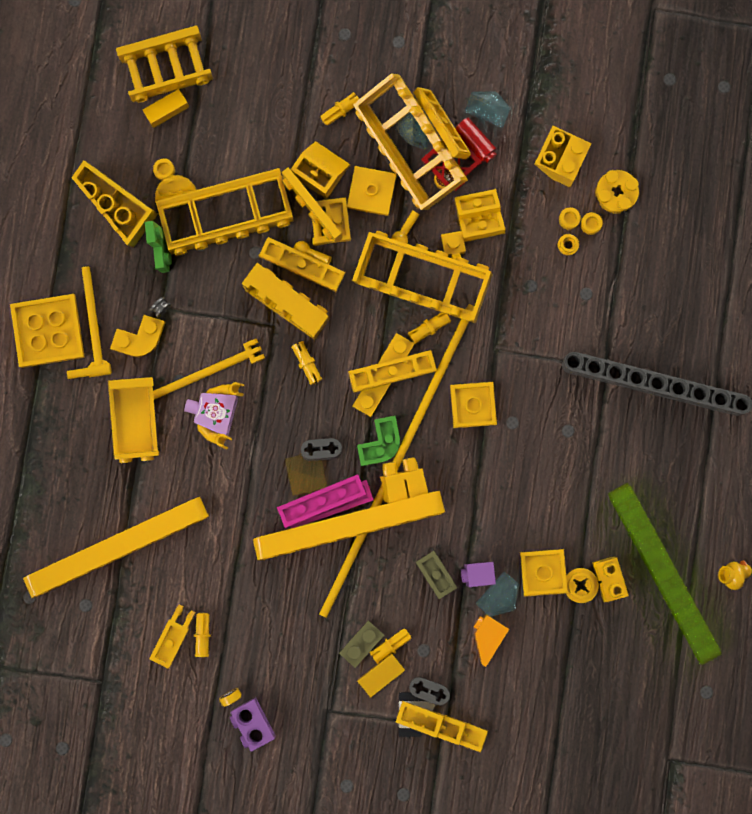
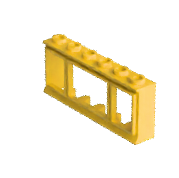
[353,73,468,210]
[155,168,294,256]
[352,231,493,323]

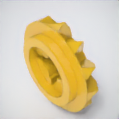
[566,568,599,603]

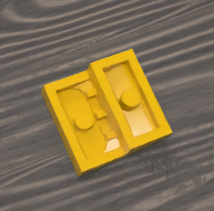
[454,189,505,242]

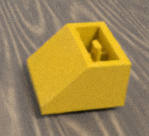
[535,126,592,187]
[290,141,350,200]

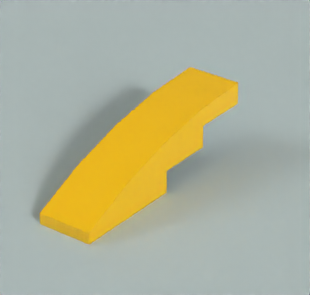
[396,701,488,752]

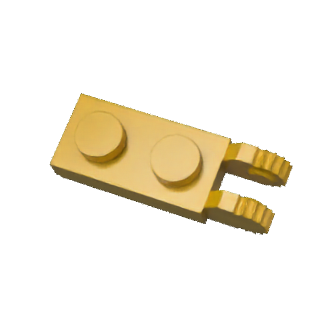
[149,604,196,669]

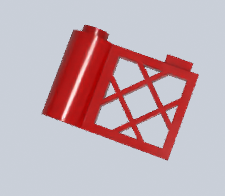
[421,117,497,191]

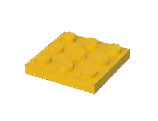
[10,294,85,368]

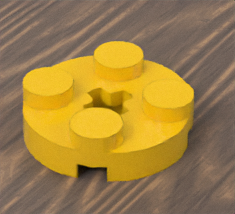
[595,170,639,213]

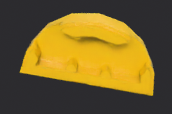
[155,175,196,201]

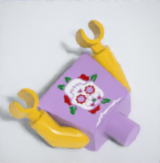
[184,382,244,449]

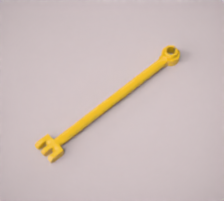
[153,339,265,400]

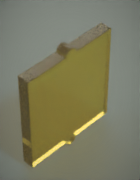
[285,453,327,496]

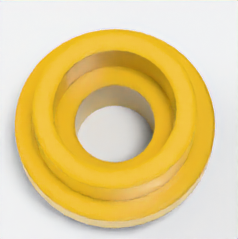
[557,234,579,256]

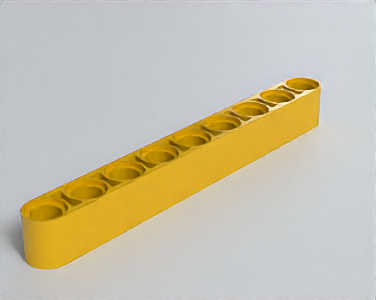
[253,491,445,561]
[23,497,209,598]

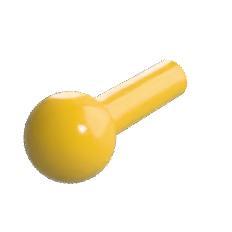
[391,210,420,241]
[293,241,332,264]

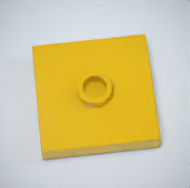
[347,166,396,216]
[450,382,497,428]
[520,549,568,597]

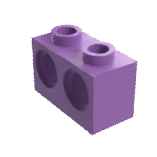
[461,562,496,587]
[230,697,276,752]

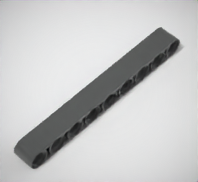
[562,352,752,416]

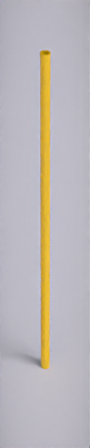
[319,304,474,618]

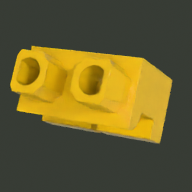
[380,457,428,503]
[592,557,629,602]

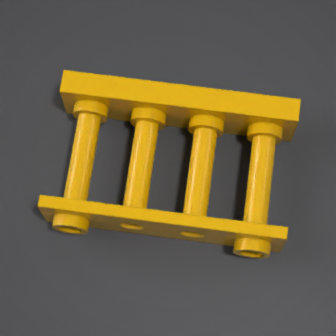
[116,25,213,103]

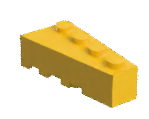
[71,160,158,248]
[242,263,329,340]

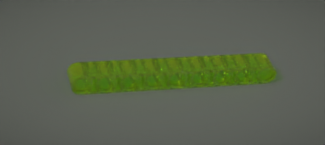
[608,483,722,665]

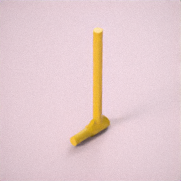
[67,267,112,379]

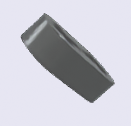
[301,438,342,461]
[409,677,450,705]

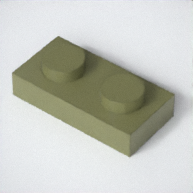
[416,551,457,599]
[339,620,384,668]

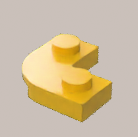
[110,315,165,357]

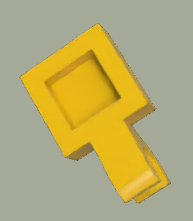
[441,231,466,260]

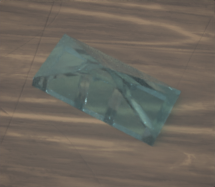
[465,91,511,128]
[395,108,427,149]
[475,572,519,617]

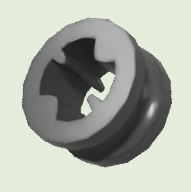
[150,297,171,318]

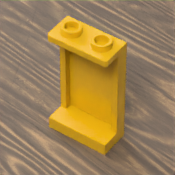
[108,377,159,463]

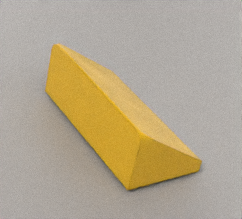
[143,89,189,128]
[357,653,405,697]

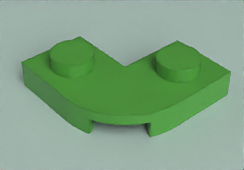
[145,221,172,273]
[357,416,400,467]

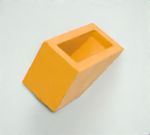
[473,614,509,667]

